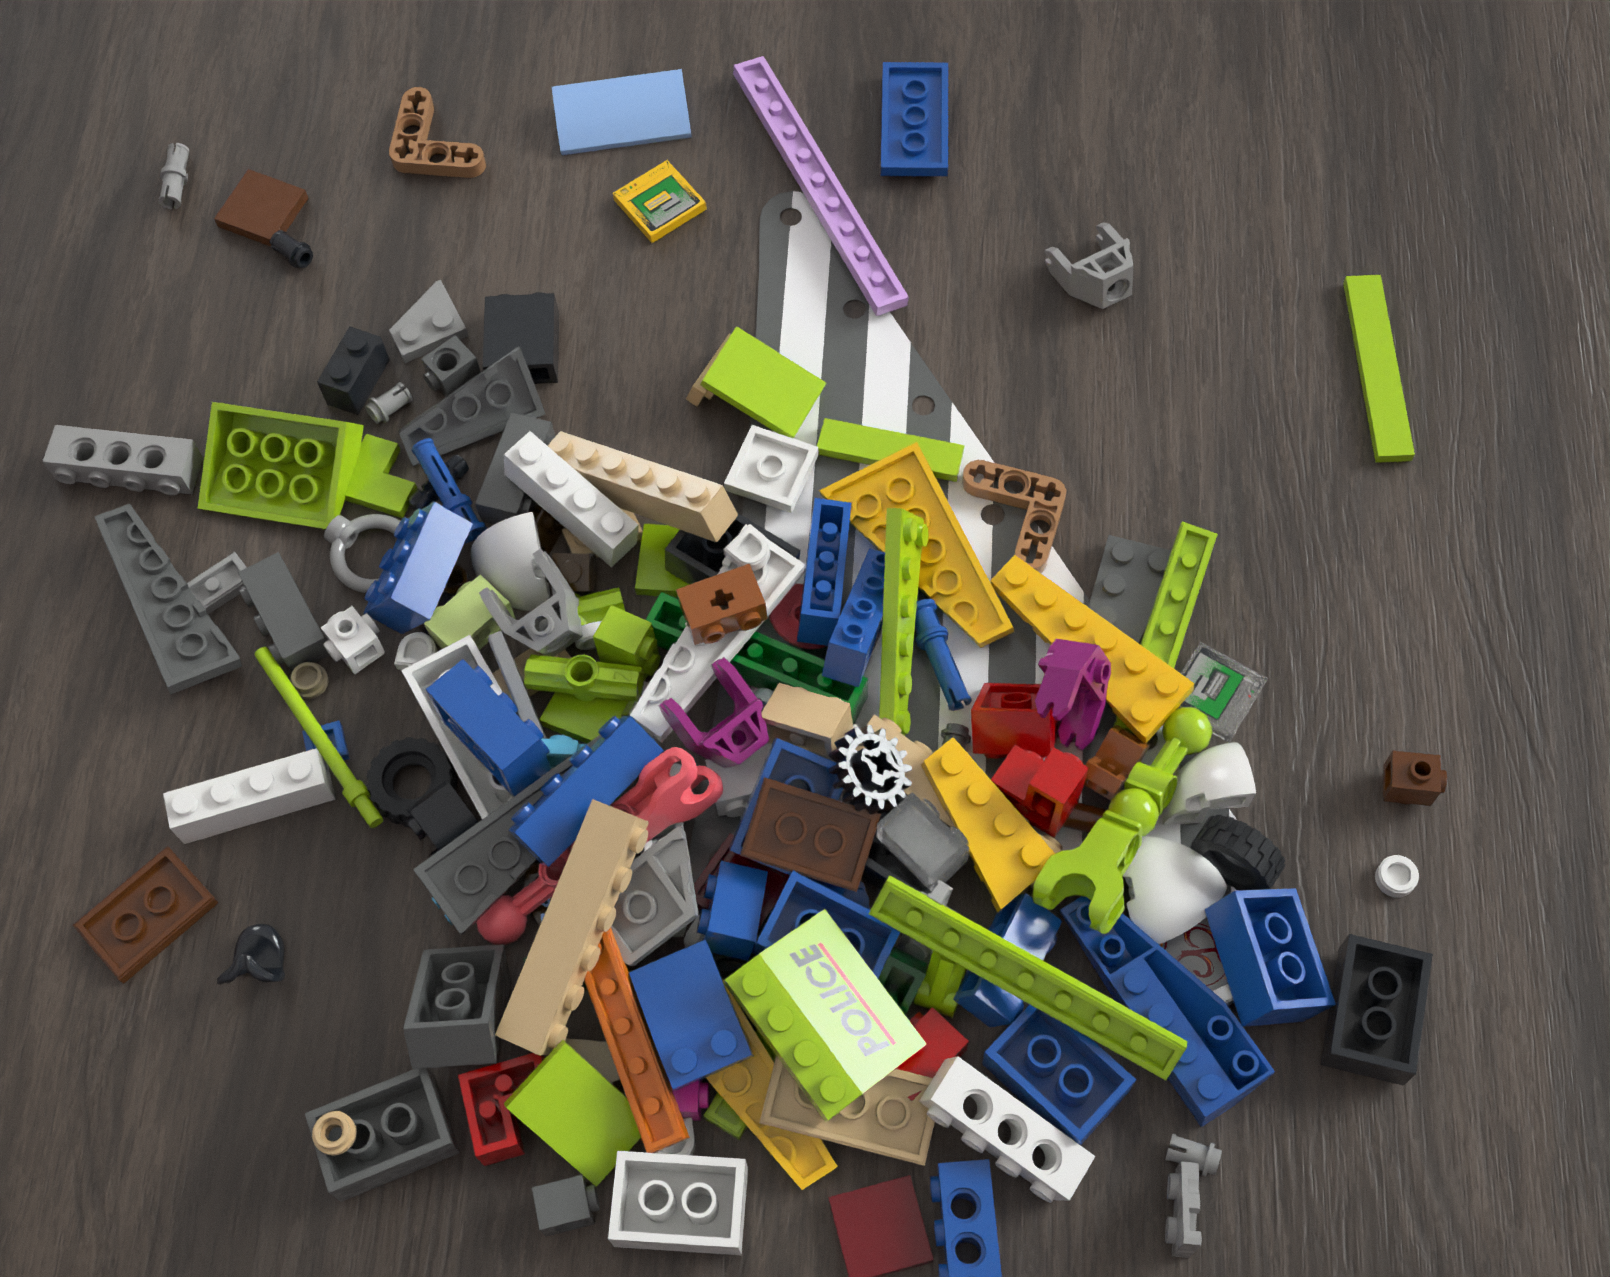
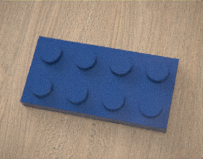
[881,62,948,176]

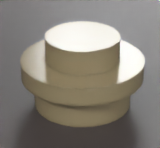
[290,662,329,699]

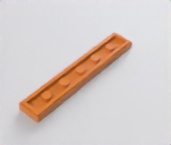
[584,928,690,1153]

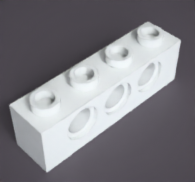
[919,1056,1095,1203]

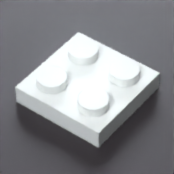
[724,425,819,513]

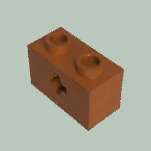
[676,563,768,645]

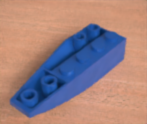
[1060,896,1275,1127]

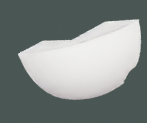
[470,512,551,612]
[1162,742,1256,825]
[1123,837,1227,944]

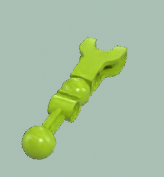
[1033,707,1212,934]

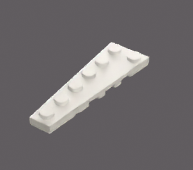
[630,525,806,743]

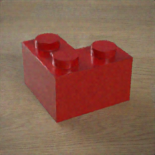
[991,745,1089,838]
[458,1053,544,1166]

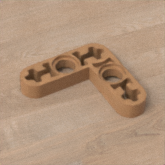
[389,87,486,178]
[962,460,1066,573]

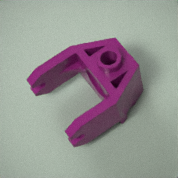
[1035,639,1111,751]
[658,657,769,768]

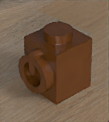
[1383,750,1447,806]

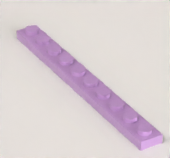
[733,56,909,316]

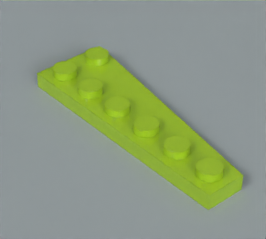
[879,508,928,736]

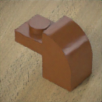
[1084,725,1151,800]

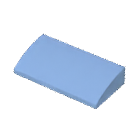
[552,69,692,155]

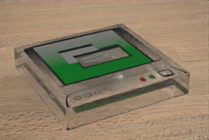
[1177,641,1268,743]

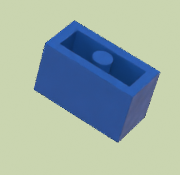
[696,861,768,961]

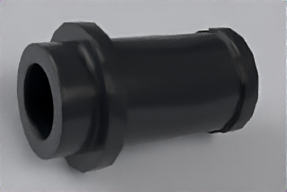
[270,230,313,268]

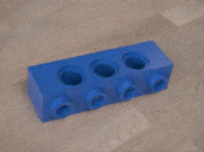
[797,498,851,646]
[822,548,885,687]
[930,1159,1002,1277]

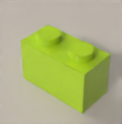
[593,605,661,681]

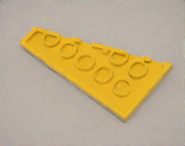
[819,442,1015,648]

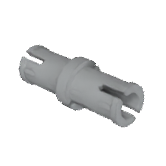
[159,143,190,209]

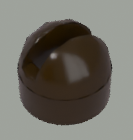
[443,565,471,596]

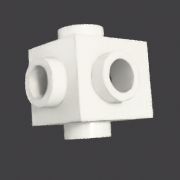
[321,606,385,674]

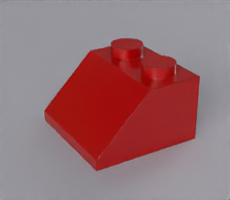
[971,683,1058,759]

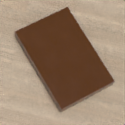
[740,777,881,892]
[72,846,219,984]

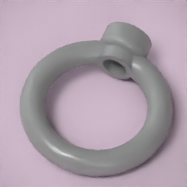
[324,514,400,593]

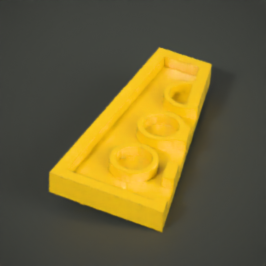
[921,737,1055,913]

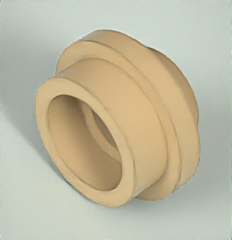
[312,1111,356,1156]

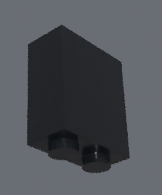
[483,292,559,384]

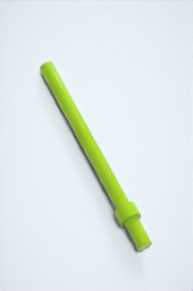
[254,647,383,828]

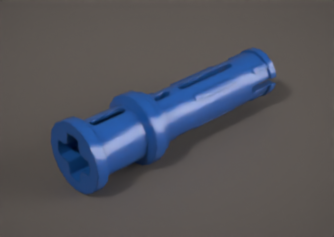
[411,438,487,544]
[915,599,972,711]

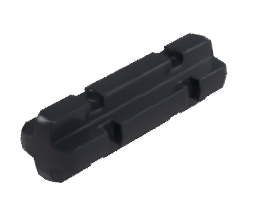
[408,454,469,511]

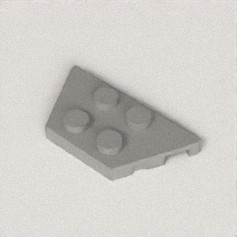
[611,826,699,966]

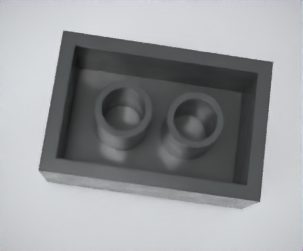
[403,944,511,1069]
[305,1068,460,1202]

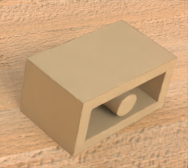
[761,683,853,762]

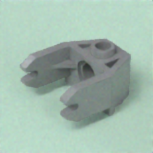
[1045,222,1133,309]
[479,549,583,657]

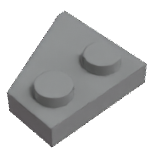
[389,280,468,363]
[1165,1161,1202,1258]

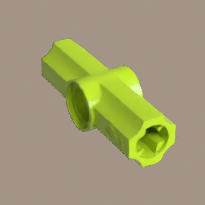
[524,654,644,702]

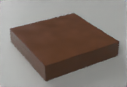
[214,169,308,246]

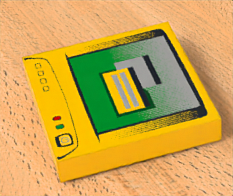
[613,160,707,243]

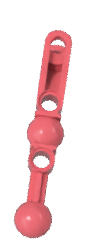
[476,747,723,945]

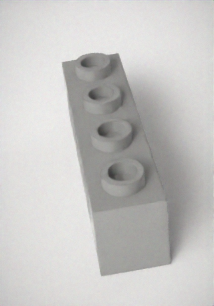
[43,425,203,495]

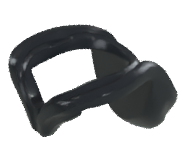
[217,924,285,985]

